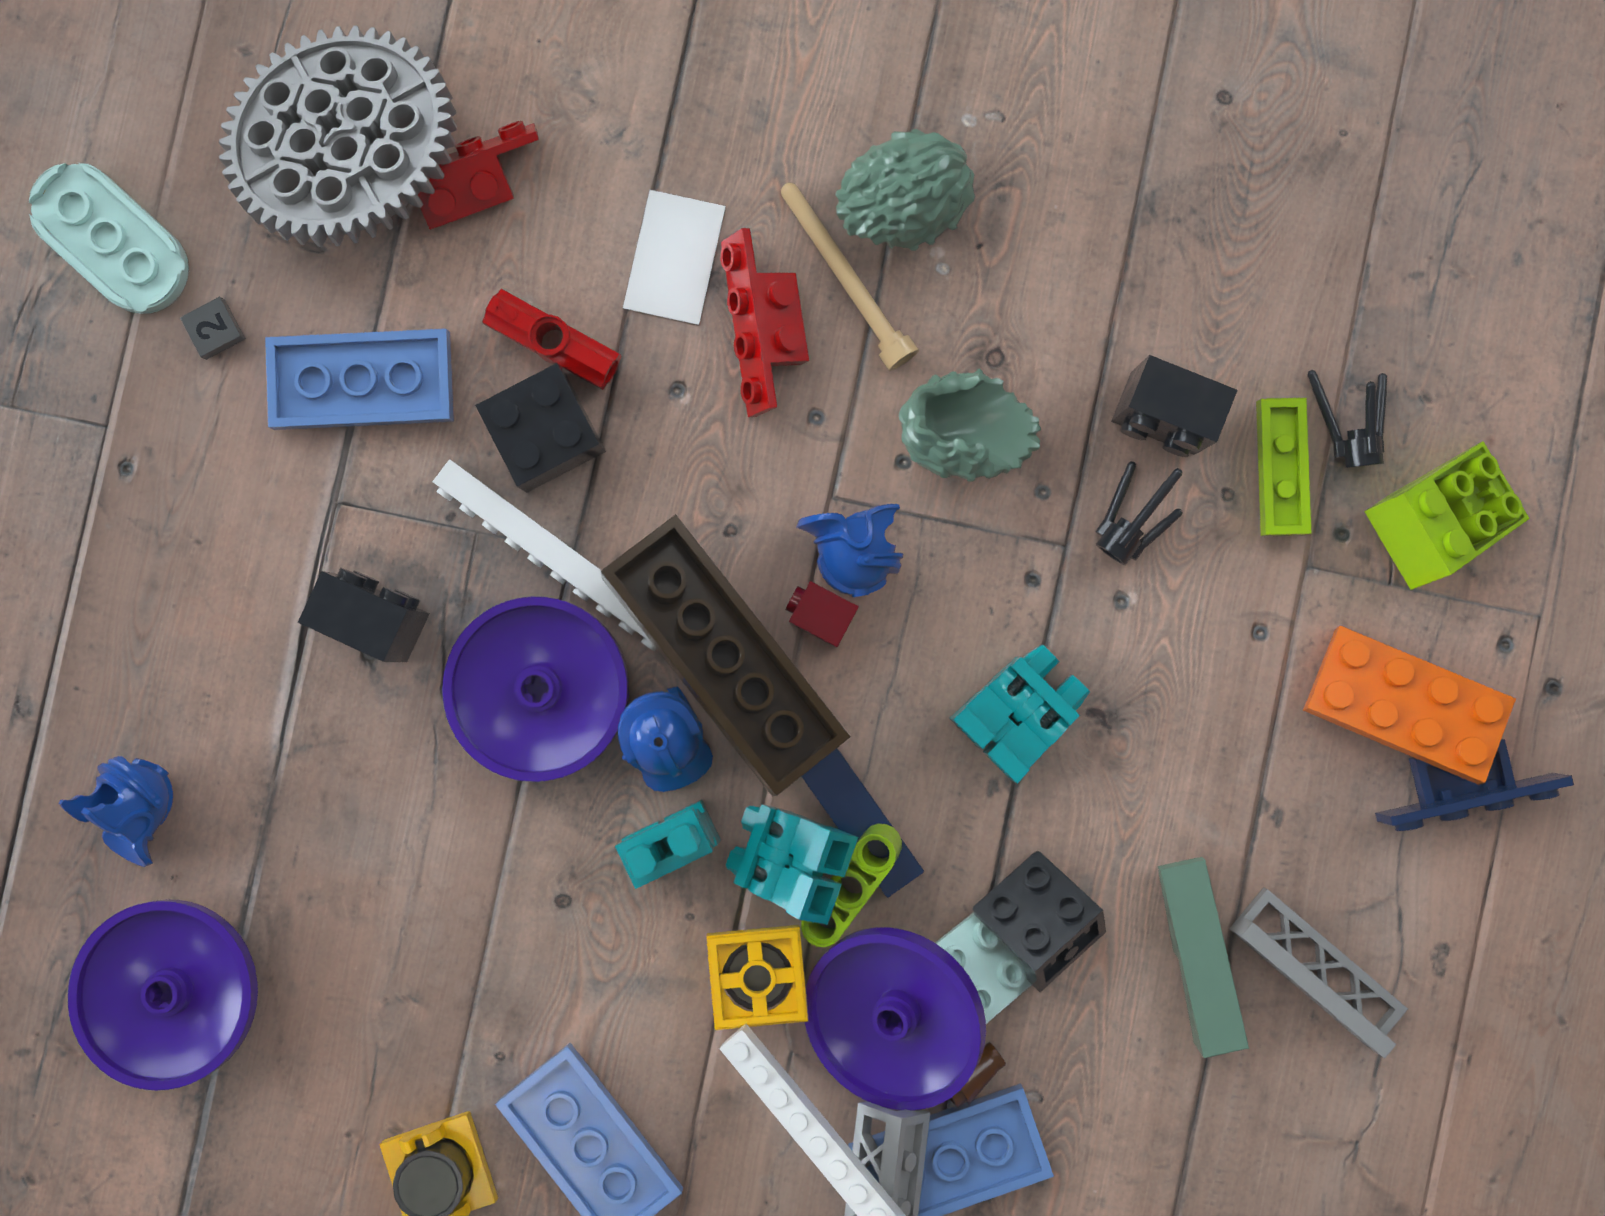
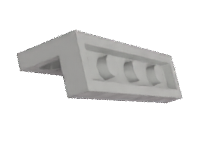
[1229,887,1408,1059]
[844,1101,930,1216]

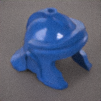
[796,504,903,598]
[618,686,713,792]
[58,756,173,867]

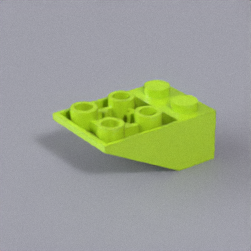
[1364,441,1530,590]

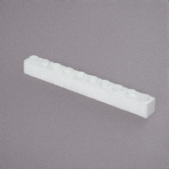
[432,459,656,652]
[719,1024,906,1216]

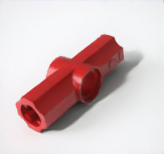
[482,289,622,390]

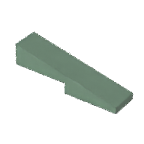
[1157,857,1249,1058]

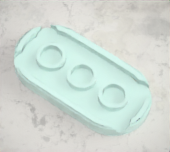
[29,163,189,314]

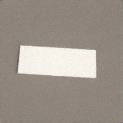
[623,190,726,325]

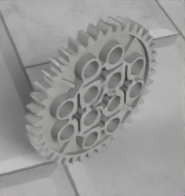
[219,26,457,247]

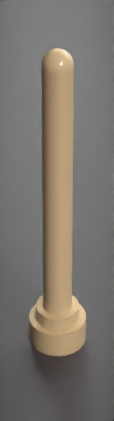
[781,183,919,371]

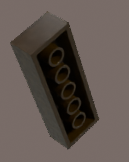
[601,514,851,797]

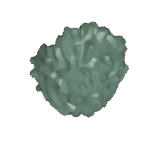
[835,129,975,251]
[899,369,1041,482]

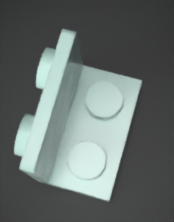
[935,912,1032,1024]

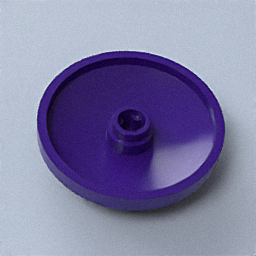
[442,597,629,782]
[68,899,258,1091]
[805,927,986,1111]

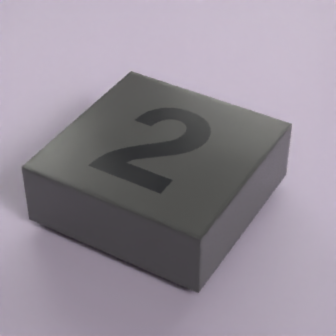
[180,296,246,360]

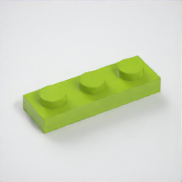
[1256,398,1311,536]

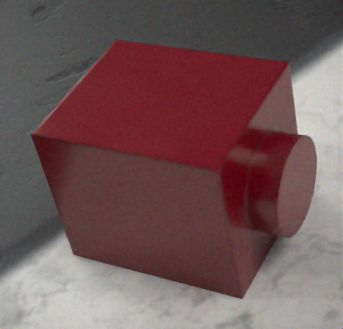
[785,581,859,648]

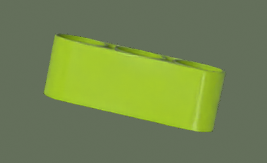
[801,823,902,947]

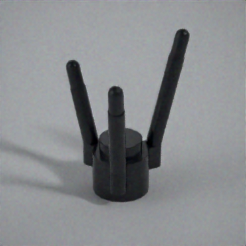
[1308,370,1387,468]
[1095,461,1183,565]

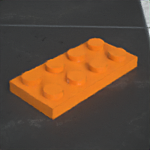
[1303,626,1516,785]

